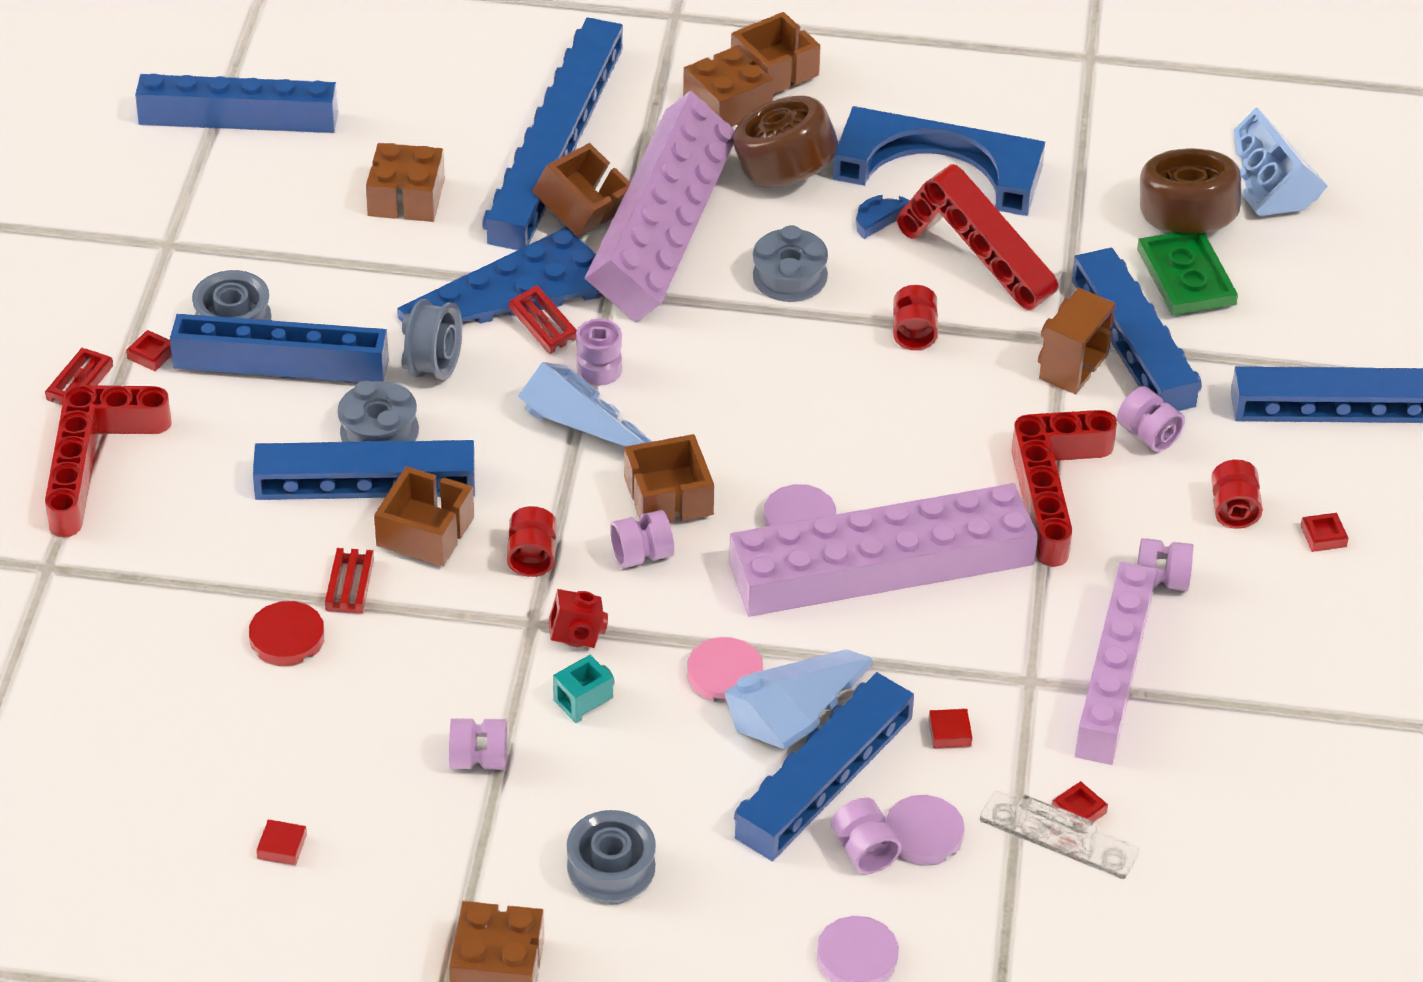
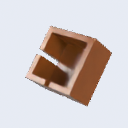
[730,11,821,95]
[683,45,774,127]
[366,142,445,222]
[532,142,631,238]
[1037,287,1116,395]
[624,434,715,523]
[374,466,474,567]
[449,901,545,982]

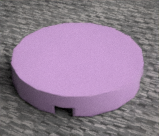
[764,484,836,527]
[885,794,965,865]
[817,915,899,982]

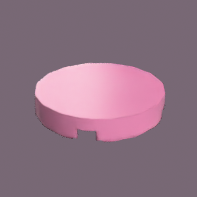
[687,637,763,703]

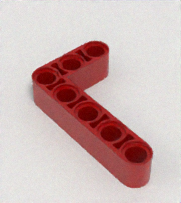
[897,164,1058,310]
[45,385,172,537]
[1011,410,1117,567]

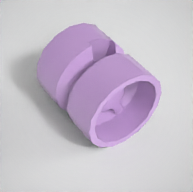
[576,318,622,386]
[1117,386,1185,452]
[610,510,674,568]
[1137,538,1194,591]
[449,718,507,770]
[831,797,902,874]

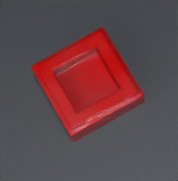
[126,330,172,372]
[1300,512,1349,552]
[928,708,973,749]
[1051,781,1108,832]
[256,819,307,865]

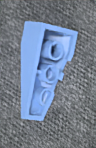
[1233,107,1328,216]
[518,362,652,446]
[724,649,873,750]

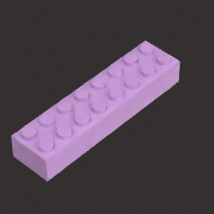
[585,91,735,322]
[729,483,1038,617]

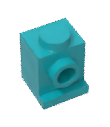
[553,654,615,724]

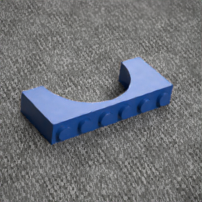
[833,106,1046,217]

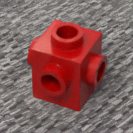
[548,589,608,648]

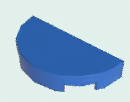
[856,195,910,239]

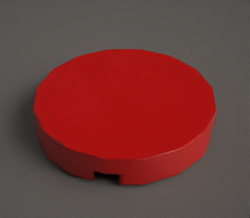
[249,601,325,666]

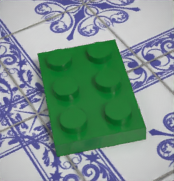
[1137,233,1238,316]

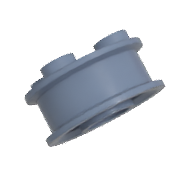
[753,225,828,302]
[192,270,272,320]
[401,299,463,380]
[338,381,419,442]
[567,810,656,904]

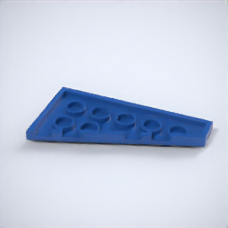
[397,227,601,323]

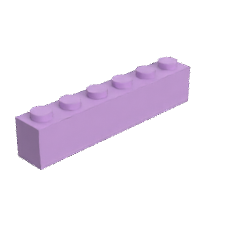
[1074,561,1157,765]

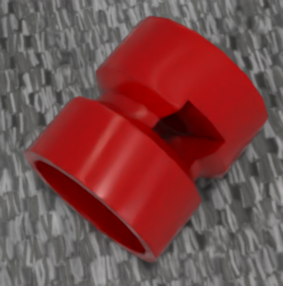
[893,284,938,350]
[1211,459,1263,529]
[506,506,557,577]

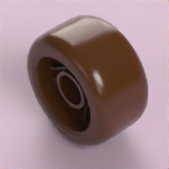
[733,95,838,187]
[1139,148,1241,234]

